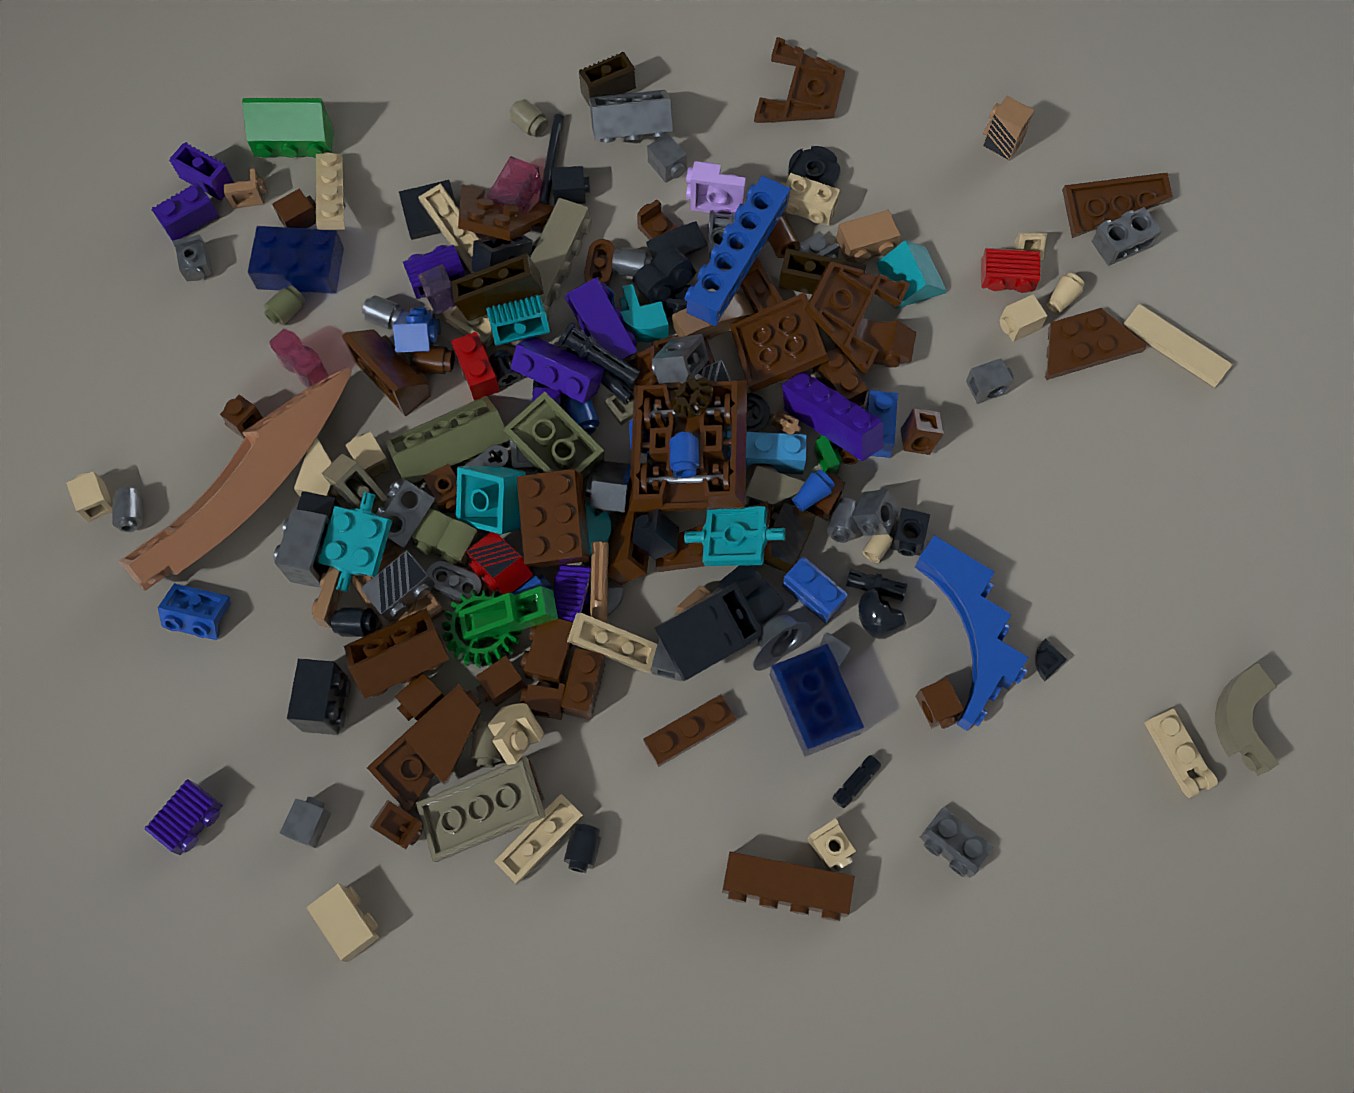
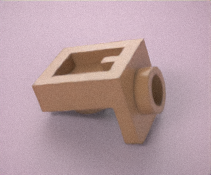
[224,168,267,209]

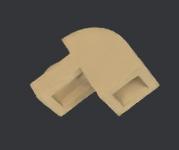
[488,703,544,765]

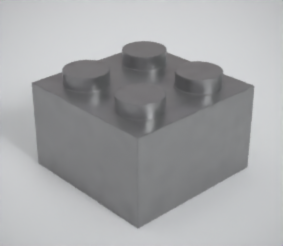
[274,508,330,588]

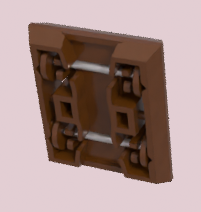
[629,380,747,513]

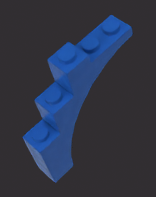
[915,535,1029,731]

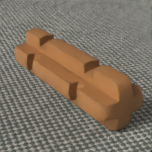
[770,410,801,435]

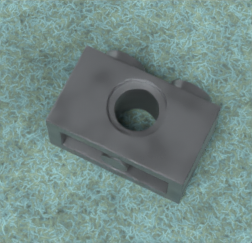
[652,334,709,384]

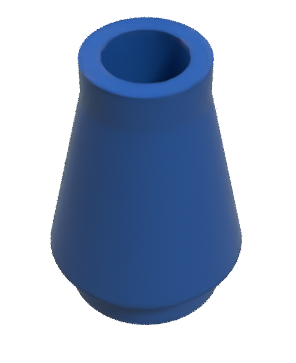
[792,469,835,512]

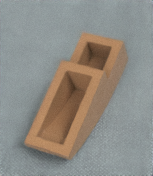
[672,293,755,340]

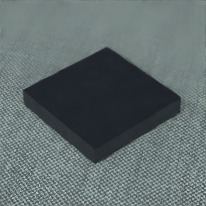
[399,179,457,240]

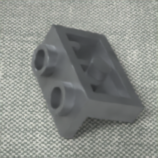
[920,807,994,878]

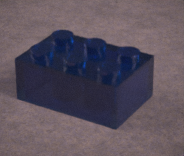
[248,226,344,294]
[769,644,864,757]

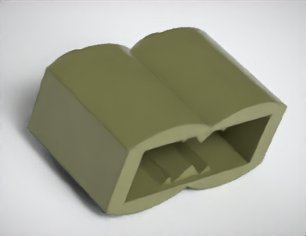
[410,508,481,567]

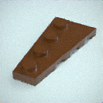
[1062,173,1173,238]
[367,684,479,813]

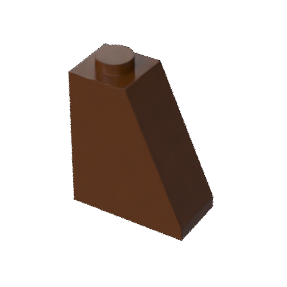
[402,687,481,785]

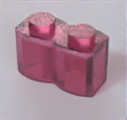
[269,329,329,387]

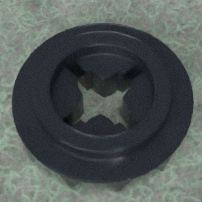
[747,393,770,432]

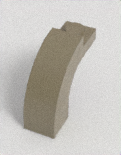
[1215,662,1279,776]

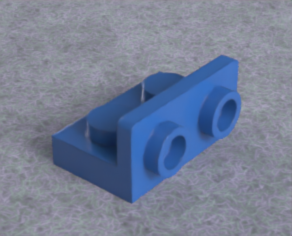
[157,583,231,640]

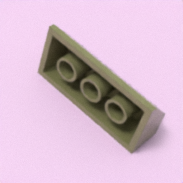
[385,396,510,485]

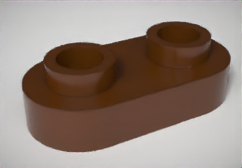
[584,239,615,286]

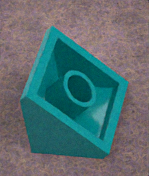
[876,240,947,309]

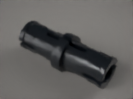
[846,568,907,602]

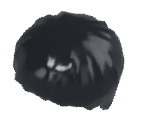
[858,589,906,639]

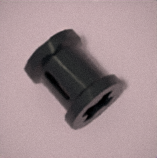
[489,350,521,386]

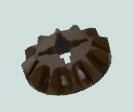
[671,373,713,418]

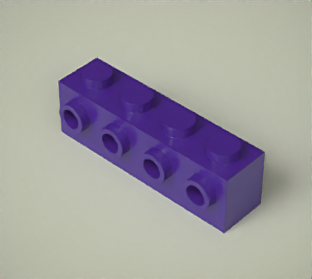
[782,372,883,461]

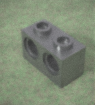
[1092,207,1162,266]
[373,478,435,548]

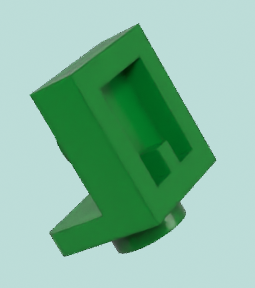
[813,435,842,475]

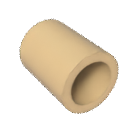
[862,534,893,563]

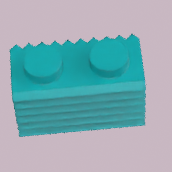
[486,295,550,346]

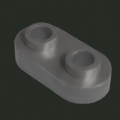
[427,561,483,602]

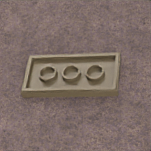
[416,757,546,862]

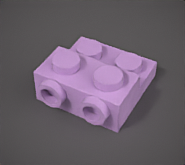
[686,161,746,214]

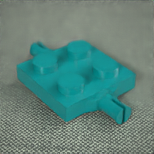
[318,492,392,592]
[684,506,786,566]

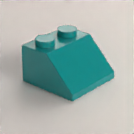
[456,466,525,535]

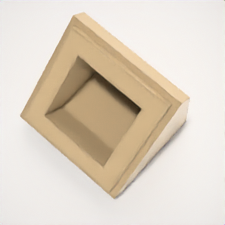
[1014,233,1047,260]

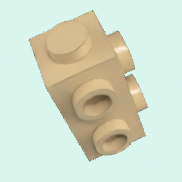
[781,173,840,226]

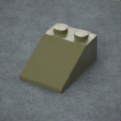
[503,392,604,480]

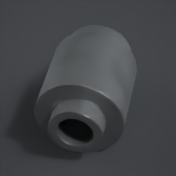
[612,247,652,276]
[362,295,405,330]
[112,487,143,532]
[827,498,858,543]

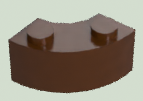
[835,318,916,368]

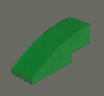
[459,586,558,640]

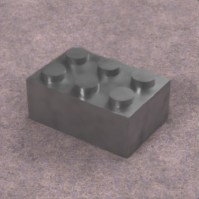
[589,89,673,143]

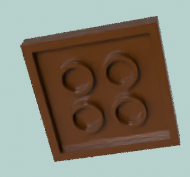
[730,292,829,393]

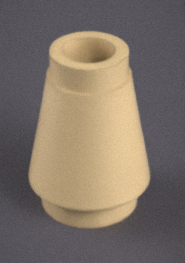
[1047,273,1085,314]

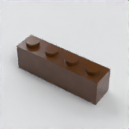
[722,851,855,921]

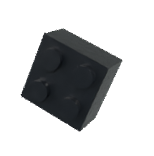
[287,658,351,735]

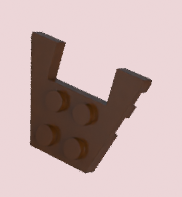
[754,37,845,123]
[458,184,555,241]
[805,261,910,374]

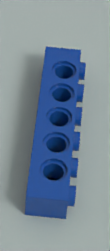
[685,176,791,327]

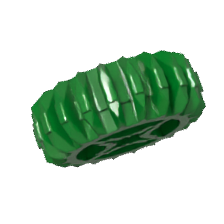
[442,589,522,668]

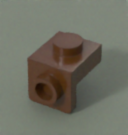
[369,800,423,849]

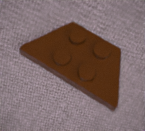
[1045,308,1146,380]

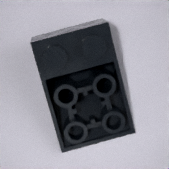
[655,581,764,681]

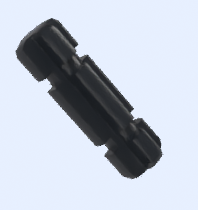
[832,755,881,808]

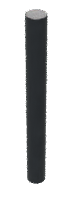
[538,114,564,205]

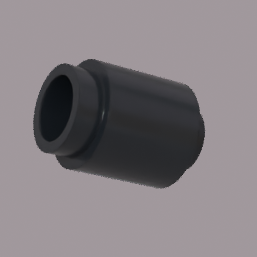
[331,607,378,637]
[564,824,601,873]

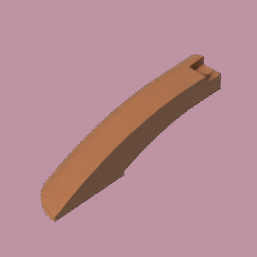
[119,367,351,591]

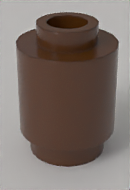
[412,346,455,375]

